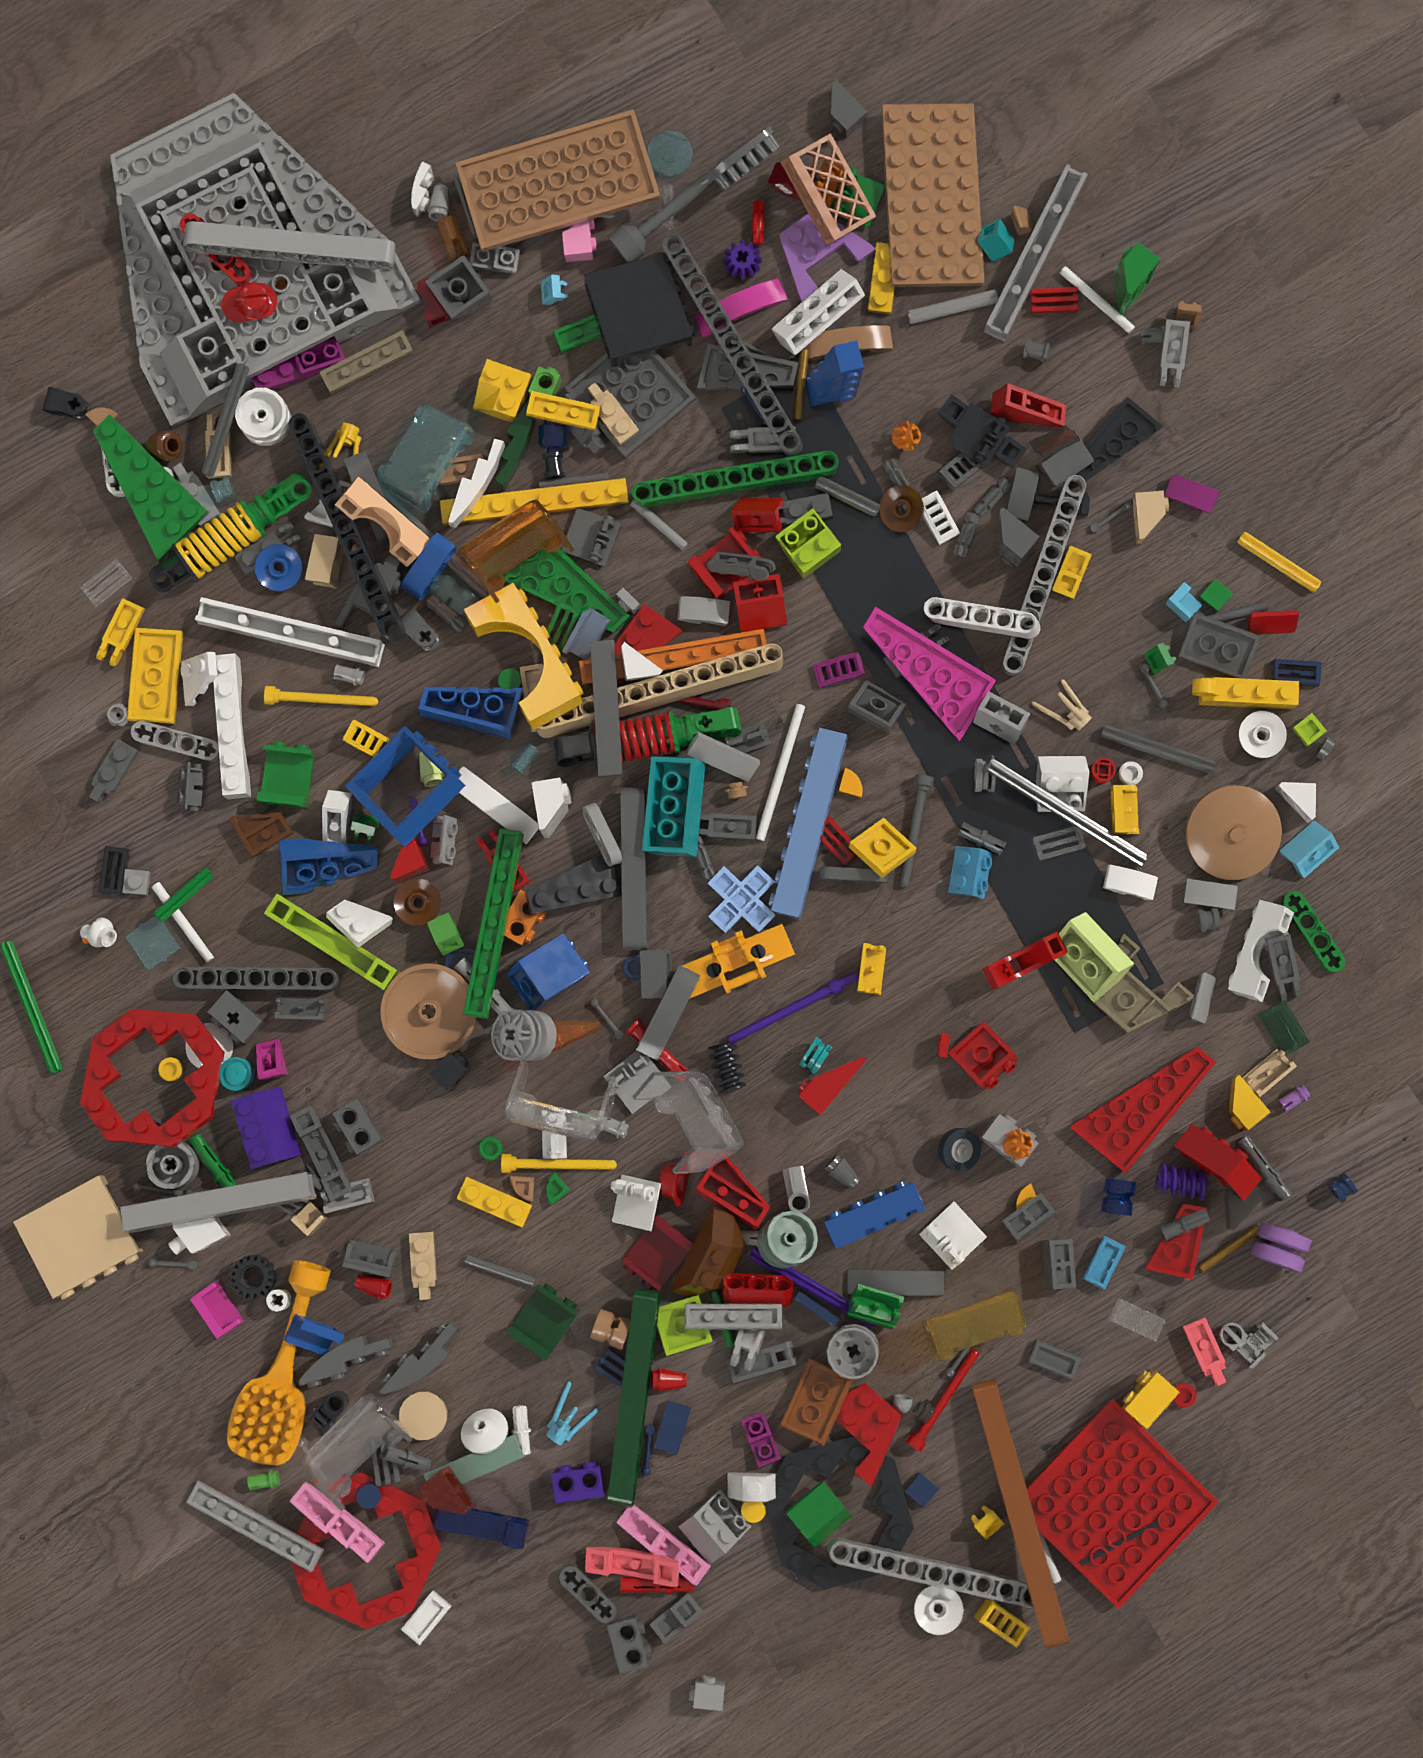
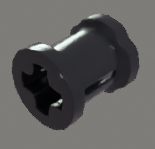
[542,452,565,479]

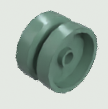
[757,1211,818,1269]

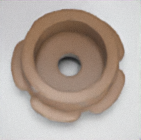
[725,782,748,799]

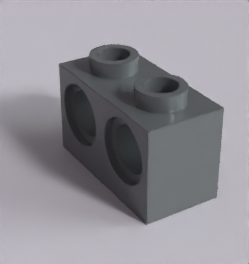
[332,1099,384,1155]
[607,1614,652,1674]

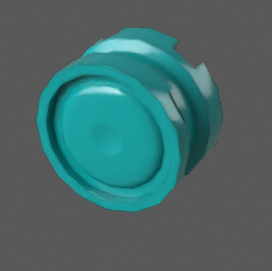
[799,1037,833,1075]
[219,1057,255,1091]

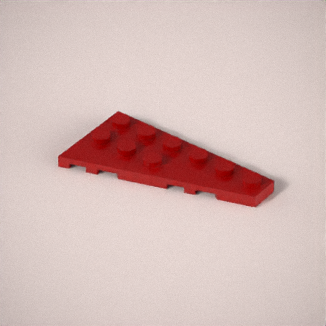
[1069,1047,1216,1173]

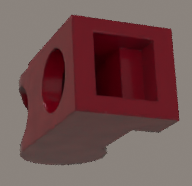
[417,278,450,328]

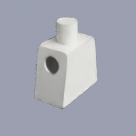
[168,1217,231,1255]

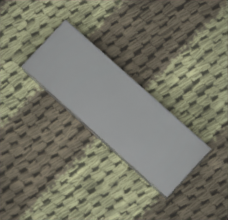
[686,732,760,782]

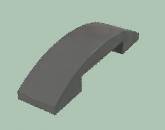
[344,451,390,547]
[636,965,701,1061]
[290,1105,353,1202]
[847,1269,944,1296]

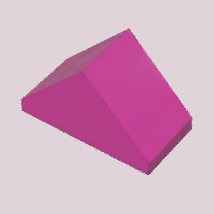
[256,1039,288,1080]

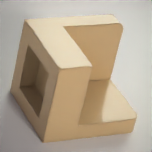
[290,1202,328,1236]

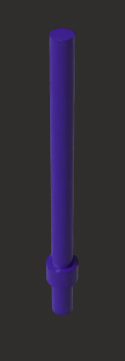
[727,972,858,1044]

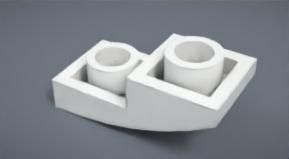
[412,161,434,217]
[1103,865,1158,901]

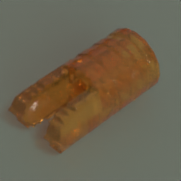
[436,215,469,260]

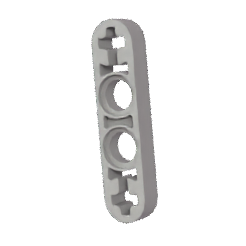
[131,721,219,762]

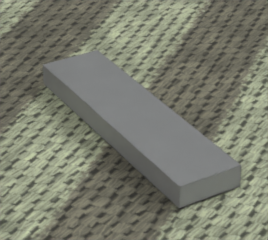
[685,1304,782,1330]

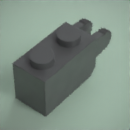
[353,553,403,615]

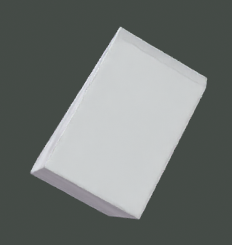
[620,642,663,681]
[1275,782,1316,823]

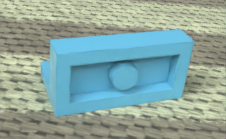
[1280,821,1339,878]

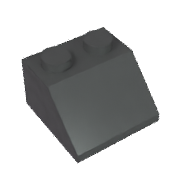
[425,255,493,320]
[996,507,1039,568]

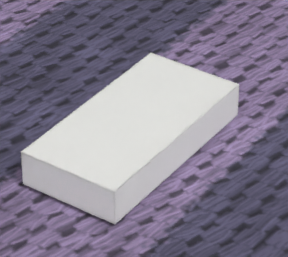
[401,1590,451,1645]

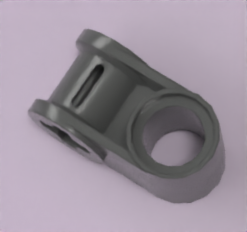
[395,607,439,651]

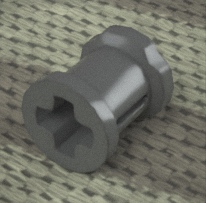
[1022,338,1050,364]

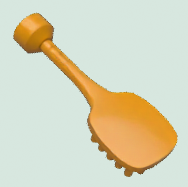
[227,1260,331,1465]

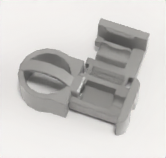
[1218,1322,1279,1368]

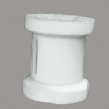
[266,1289,292,1311]

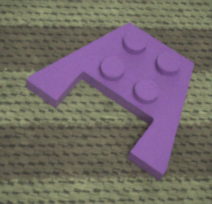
[779,213,875,303]

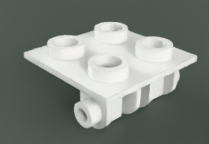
[611,1175,661,1231]
[919,1202,987,1270]

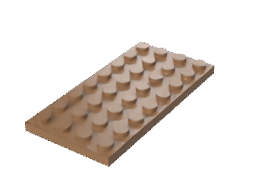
[881,104,984,287]
[456,109,661,252]

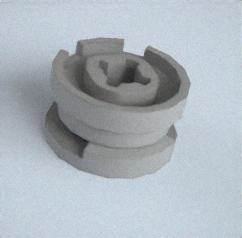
[974,759,996,792]

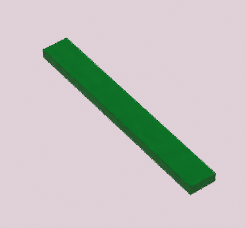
[463,829,524,1019]

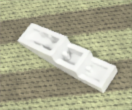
[448,439,505,528]
[458,766,539,844]

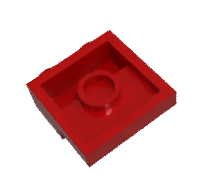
[948,1021,1018,1091]

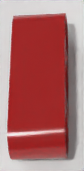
[723,1273,793,1308]

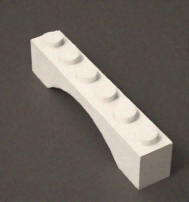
[213,653,251,799]

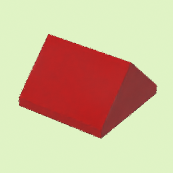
[390,837,431,884]

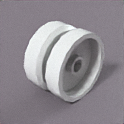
[235,388,291,446]

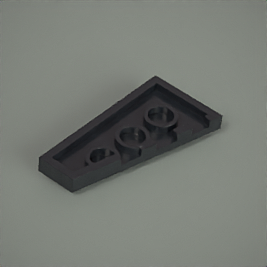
[1075,397,1163,482]
[525,854,622,915]

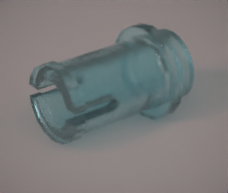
[511,743,539,774]

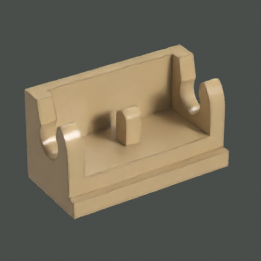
[305,534,344,589]
[1242,1049,1297,1097]

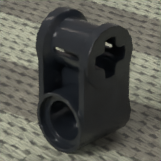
[42,387,91,420]
[304,1390,349,1437]

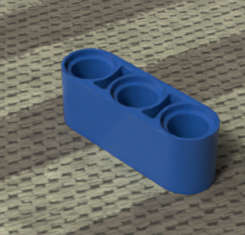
[400,533,457,602]

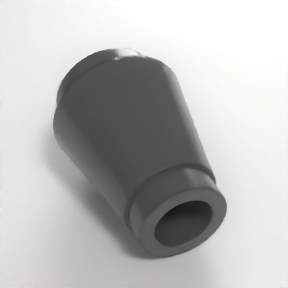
[824,1154,860,1189]

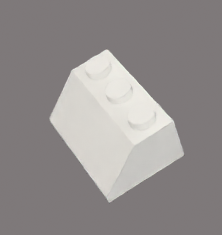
[532,778,572,838]

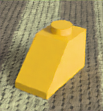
[1229,1075,1270,1131]

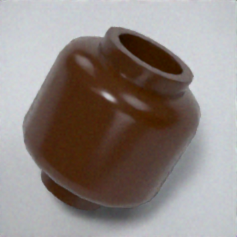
[147,430,182,462]

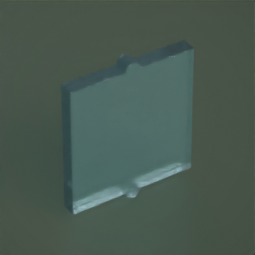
[126,916,181,971]

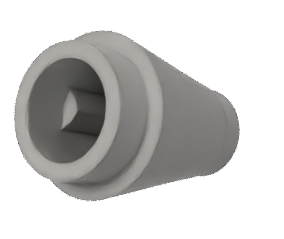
[427,184,450,222]

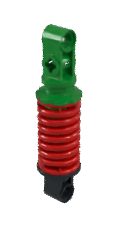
[554,707,742,769]

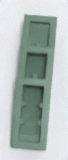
[423,1434,525,1496]

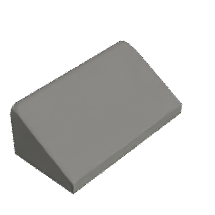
[1188,972,1216,1024]

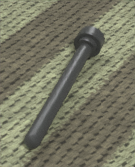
[900,774,934,888]

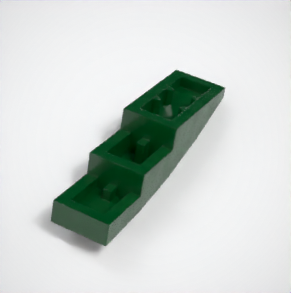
[495,399,536,491]

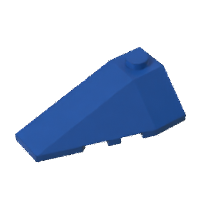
[278,839,377,895]

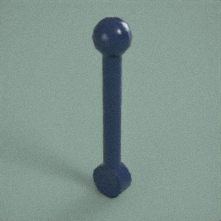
[741,388,768,427]
[642,1425,655,1476]

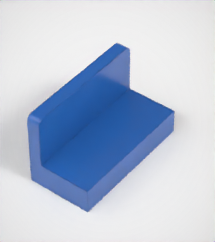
[284,1313,345,1356]

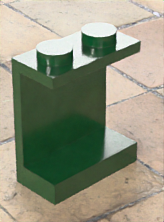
[506,1283,579,1361]

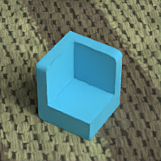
[1165,582,1202,622]

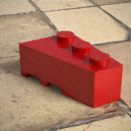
[1174,1124,1262,1201]
[694,1148,770,1231]

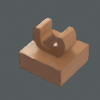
[1174,301,1202,329]

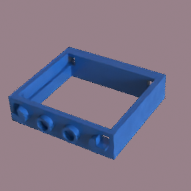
[345,726,466,847]

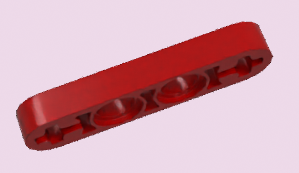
[180,214,252,286]

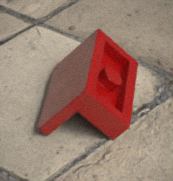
[731,498,784,532]

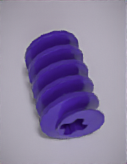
[1155,1163,1207,1201]

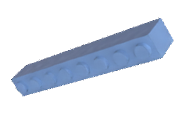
[769,728,848,920]

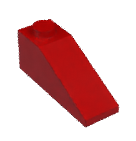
[990,383,1066,428]
[798,1057,867,1115]

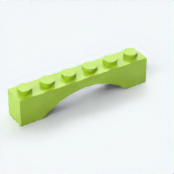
[264,894,400,991]

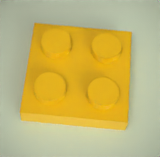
[849,818,917,878]

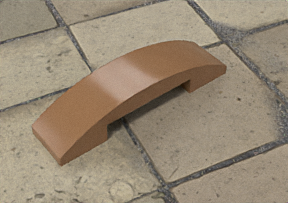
[803,326,893,361]

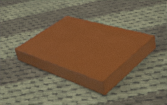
[779,1359,854,1446]

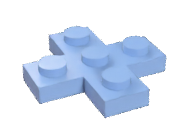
[708,865,776,934]

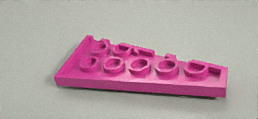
[862,607,996,741]

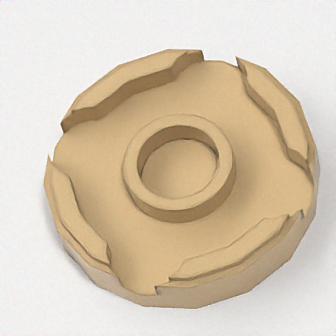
[399,1391,448,1440]

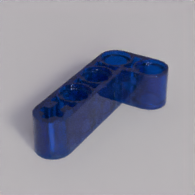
[433,1503,530,1549]

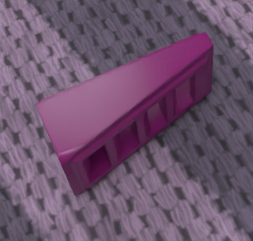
[813,651,865,688]

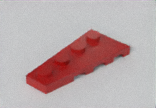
[615,604,682,687]

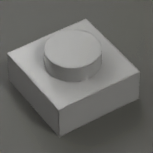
[616,588,641,615]
[123,869,151,896]

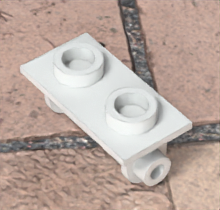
[542,1110,567,1159]

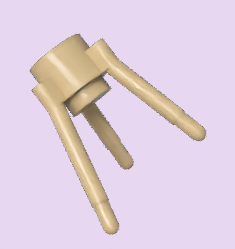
[1031,679,1092,731]

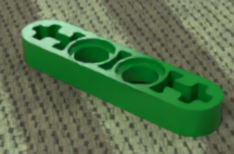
[1282,891,1345,973]

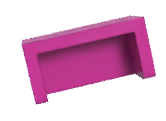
[190,1282,245,1339]

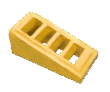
[343,719,391,757]
[974,1598,1031,1648]

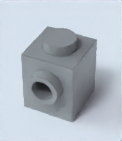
[689,1676,725,1711]

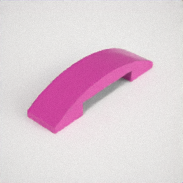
[694,279,788,338]

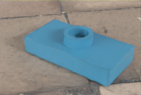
[1082,1235,1126,1290]

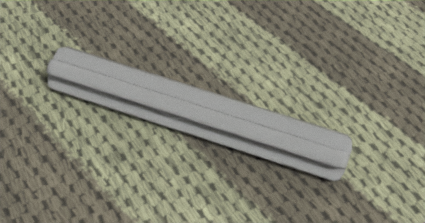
[908,290,998,324]

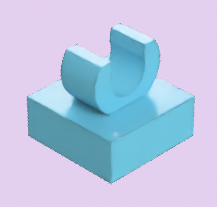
[541,275,568,305]

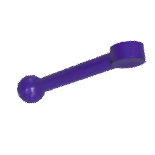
[409,798,427,846]

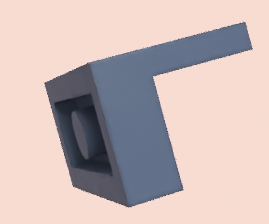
[562,608,610,660]

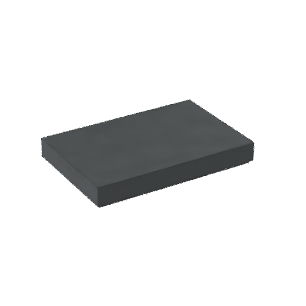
[1177,612,1262,679]

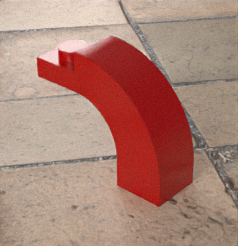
[982,932,1068,990]

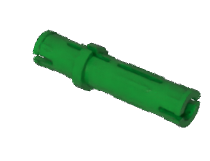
[188,1134,238,1188]

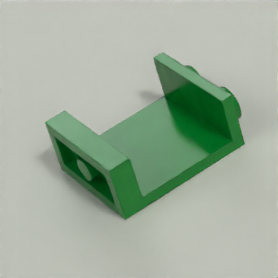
[257,742,315,809]

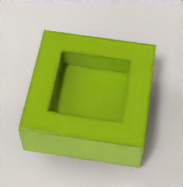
[1292,713,1327,747]

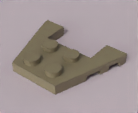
[1093,934,1194,1034]

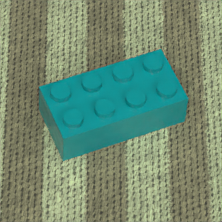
[642,757,706,857]

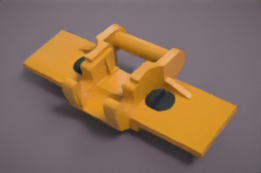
[683,924,795,999]

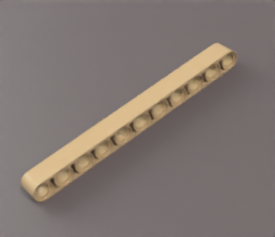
[536,644,783,738]

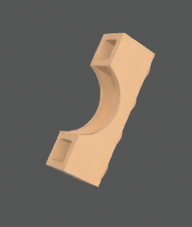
[335,477,430,567]

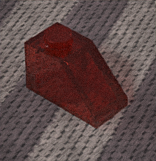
[418,1466,476,1515]

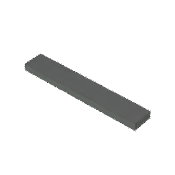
[590,640,623,779]

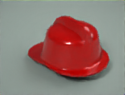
[221,282,278,323]
[658,1150,694,1207]

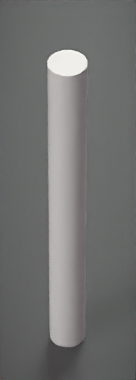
[1060,266,1135,334]
[152,882,214,963]

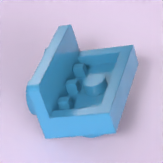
[948,846,992,899]

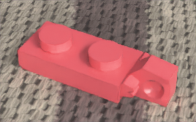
[1182,1317,1226,1386]

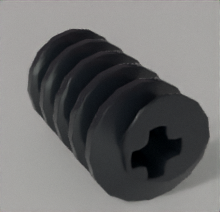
[707,1042,746,1094]

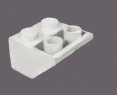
[1036,756,1089,812]

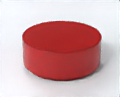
[1172,1383,1196,1408]

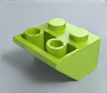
[775,509,841,579]

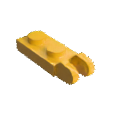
[96,598,145,667]

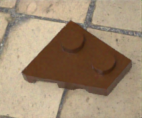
[229,812,294,858]

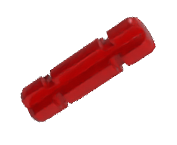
[751,200,765,247]

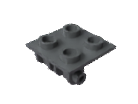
[561,508,621,567]

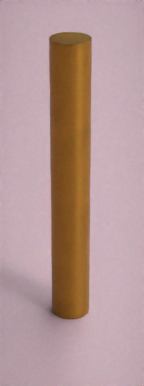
[793,349,809,421]
[1198,1224,1259,1273]

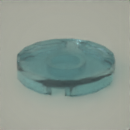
[647,130,693,178]

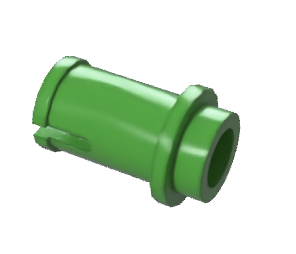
[247,1469,280,1491]

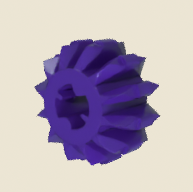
[723,240,762,281]

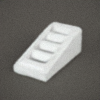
[922,491,960,545]

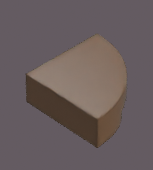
[86,408,120,426]
[510,1176,535,1201]

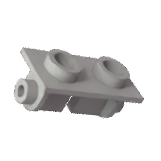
[430,815,458,865]

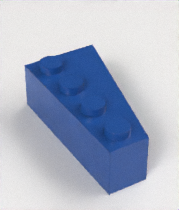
[805,340,864,407]
[418,687,524,740]
[824,1181,926,1249]

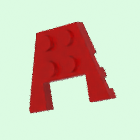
[836,1383,902,1487]

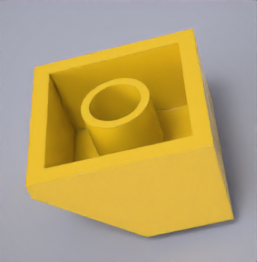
[473,359,533,423]
[1122,1369,1179,1429]

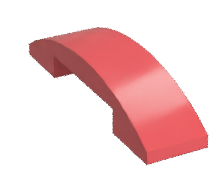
[585,1547,679,1587]

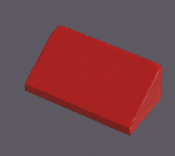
[1247,610,1299,634]

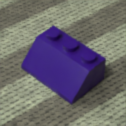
[231,1087,301,1169]

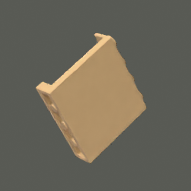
[14,1176,144,1300]

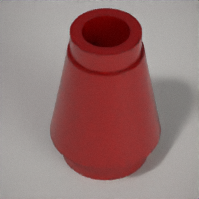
[355,1275,392,1300]
[651,1368,687,1392]

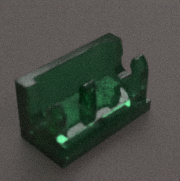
[1259,1000,1310,1055]

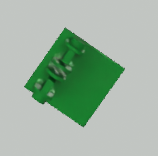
[829,167,885,228]

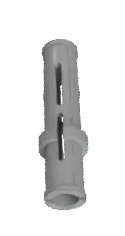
[454,958,513,1015]

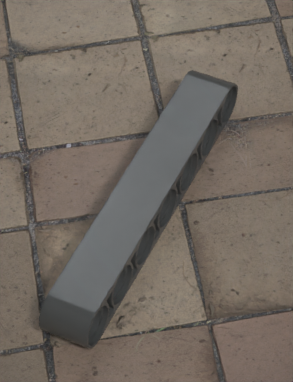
[621,787,647,950]
[172,967,340,991]

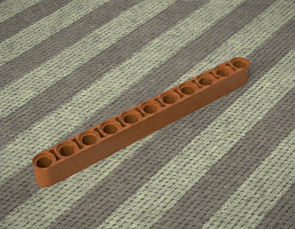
[972,1378,1070,1649]

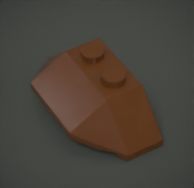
[670,1207,747,1297]

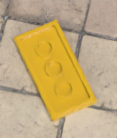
[127,628,183,725]

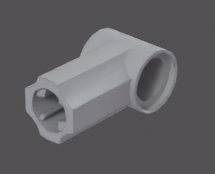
[783,1166,810,1214]

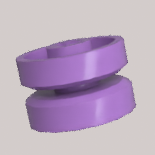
[1250,1222,1312,1273]

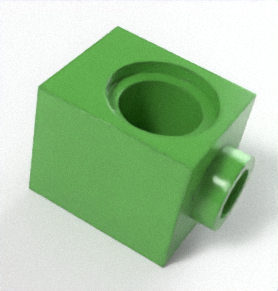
[528,366,562,397]
[427,912,465,956]

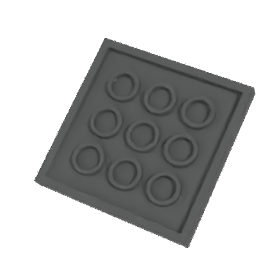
[565,350,696,459]

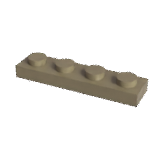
[320,330,414,394]

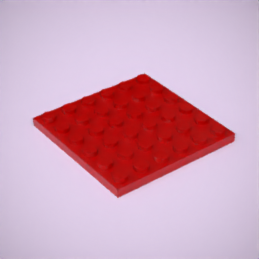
[1026,1398,1219,1609]

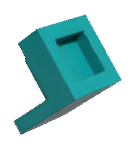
[978,219,1014,261]

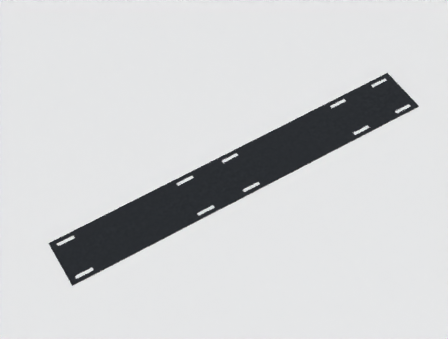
[721,361,1164,1033]

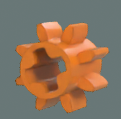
[892,421,921,451]
[1002,1128,1033,1161]

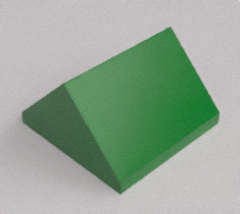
[785,1480,852,1548]

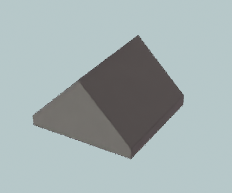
[848,680,907,734]

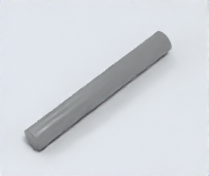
[630,500,688,551]

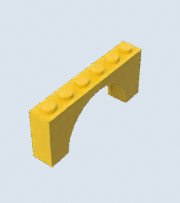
[464,583,584,730]

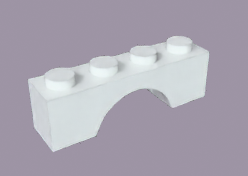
[1228,900,1294,1002]

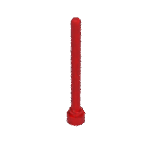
[905,1349,979,1452]

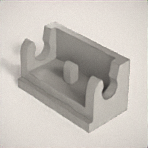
[320,1178,375,1213]

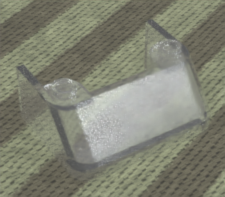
[505,1060,616,1141]
[632,1071,744,1174]
[302,1393,413,1511]

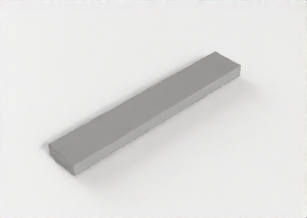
[186,1481,324,1572]

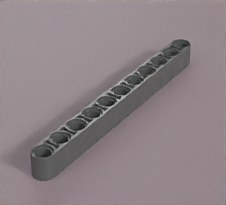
[663,234,803,456]

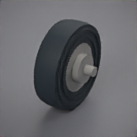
[938,1128,981,1172]

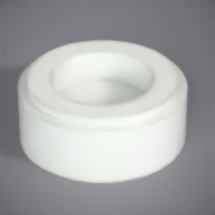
[1118,761,1143,785]

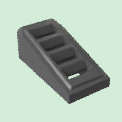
[938,453,983,492]

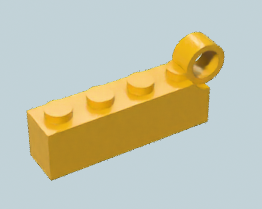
[1192,677,1299,710]

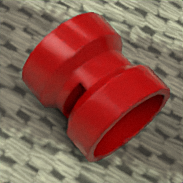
[1089,758,1116,784]

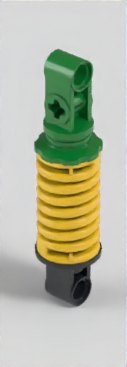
[149,473,311,593]

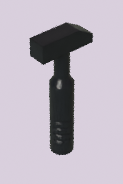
[1034,492,1090,516]

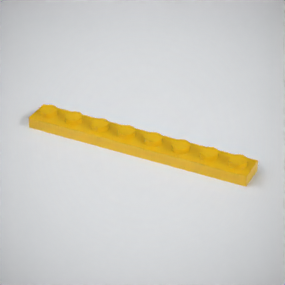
[440,478,629,525]

